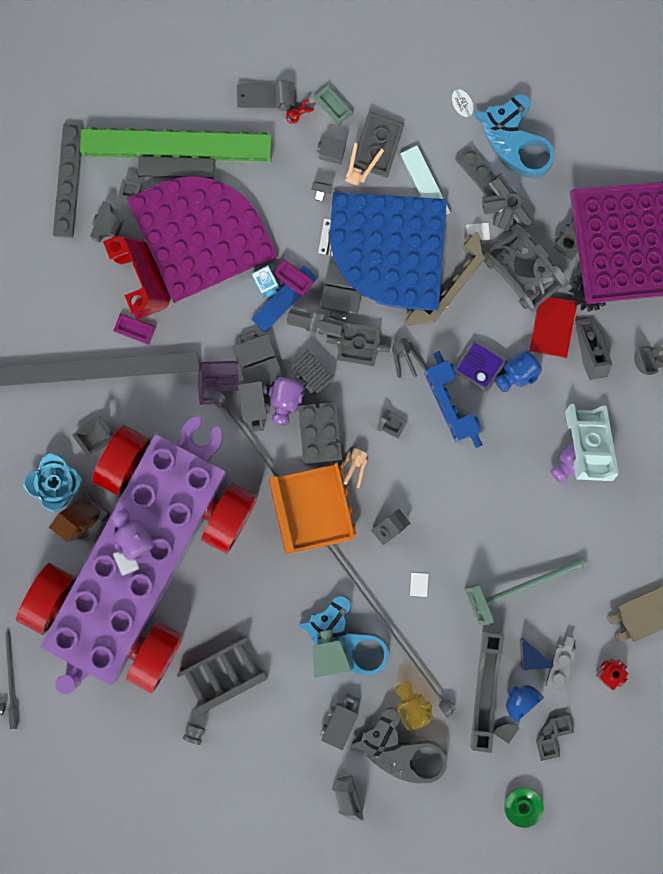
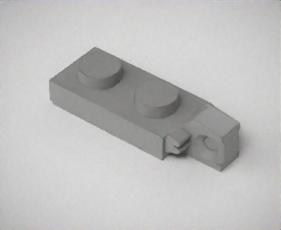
[546,636,576,691]

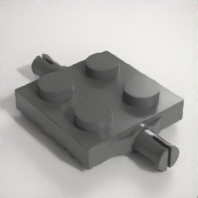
[326,323,391,366]

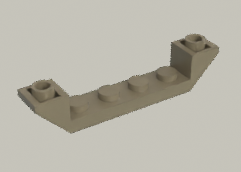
[405,231,483,326]

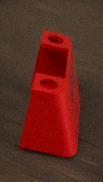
[103,236,170,320]

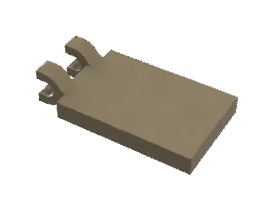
[607,586,663,642]

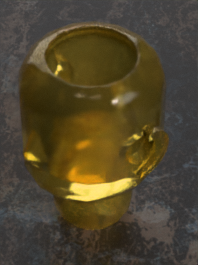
[394,681,433,731]

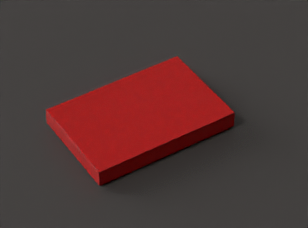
[529,297,577,359]

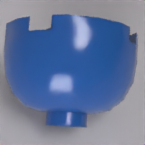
[506,685,545,722]

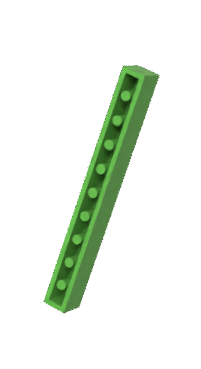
[80,127,272,162]

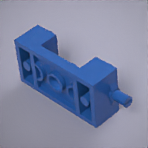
[424,351,483,448]

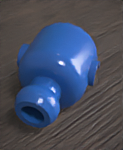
[495,350,542,392]

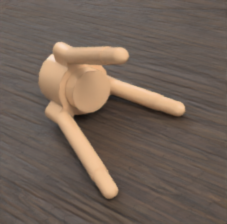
[344,143,384,186]
[338,448,367,488]

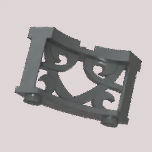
[482,223,569,312]

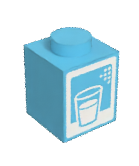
[251,266,279,298]

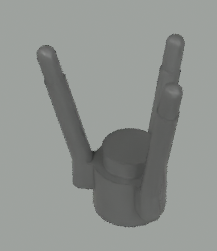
[392,338,427,378]

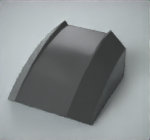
[332,775,364,821]

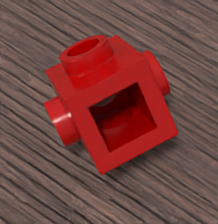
[596,659,629,691]

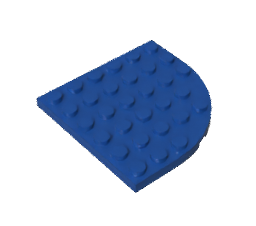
[330,192,447,311]

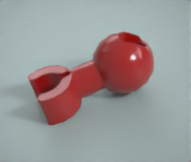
[286,99,314,124]

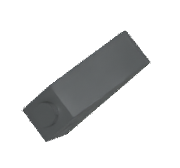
[575,318,613,380]

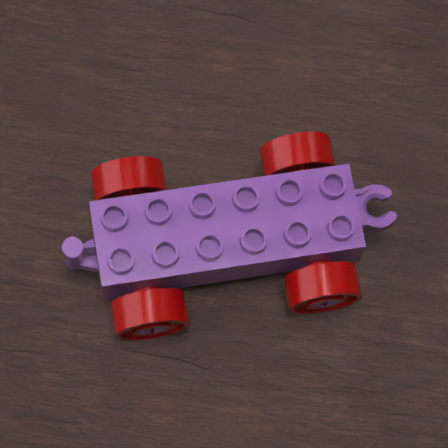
[16,416,258,694]

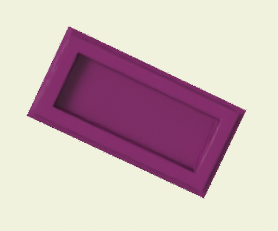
[273,259,315,297]
[113,314,156,345]

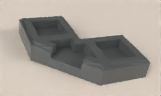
[536,713,574,761]

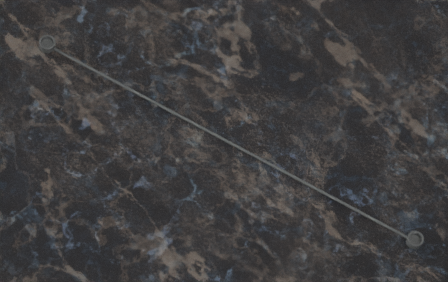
[209,390,456,718]

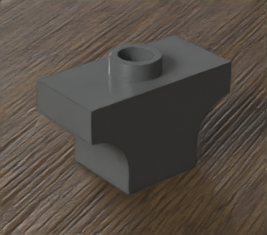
[90,201,124,243]
[371,509,411,545]

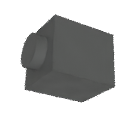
[317,136,346,165]

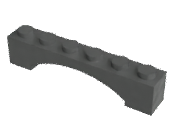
[470,631,504,753]

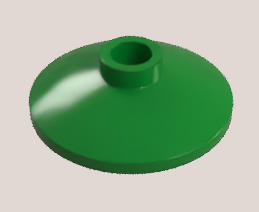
[504,788,544,828]

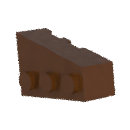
[49,497,100,542]

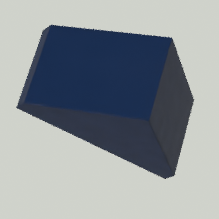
[520,638,554,670]

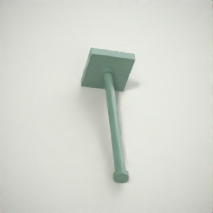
[465,557,587,625]

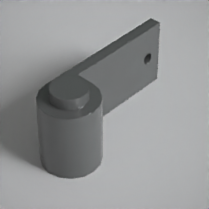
[237,80,294,111]

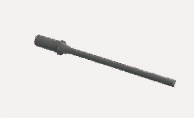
[5,631,18,729]

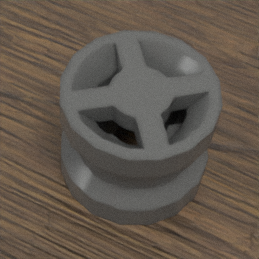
[182,723,206,745]

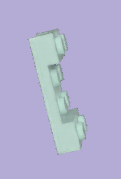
[565,404,619,481]

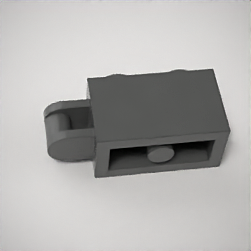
[238,378,270,432]
[320,693,359,750]

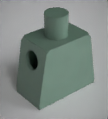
[313,630,354,678]

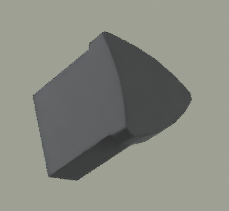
[377,410,407,439]

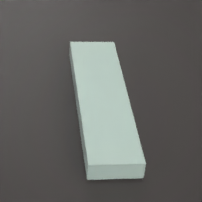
[400,146,451,216]

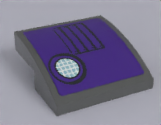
[455,339,508,393]

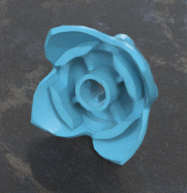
[23,453,82,512]

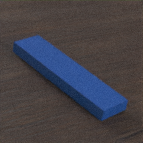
[251,265,318,333]

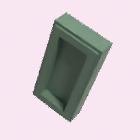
[314,84,353,126]

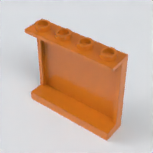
[268,463,357,555]

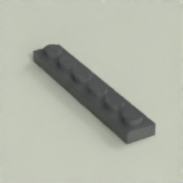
[53,124,83,238]

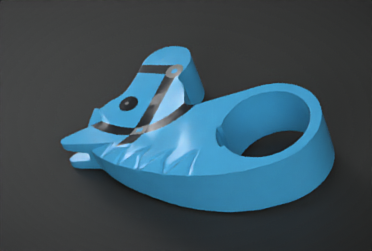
[474,94,554,178]
[298,596,389,675]

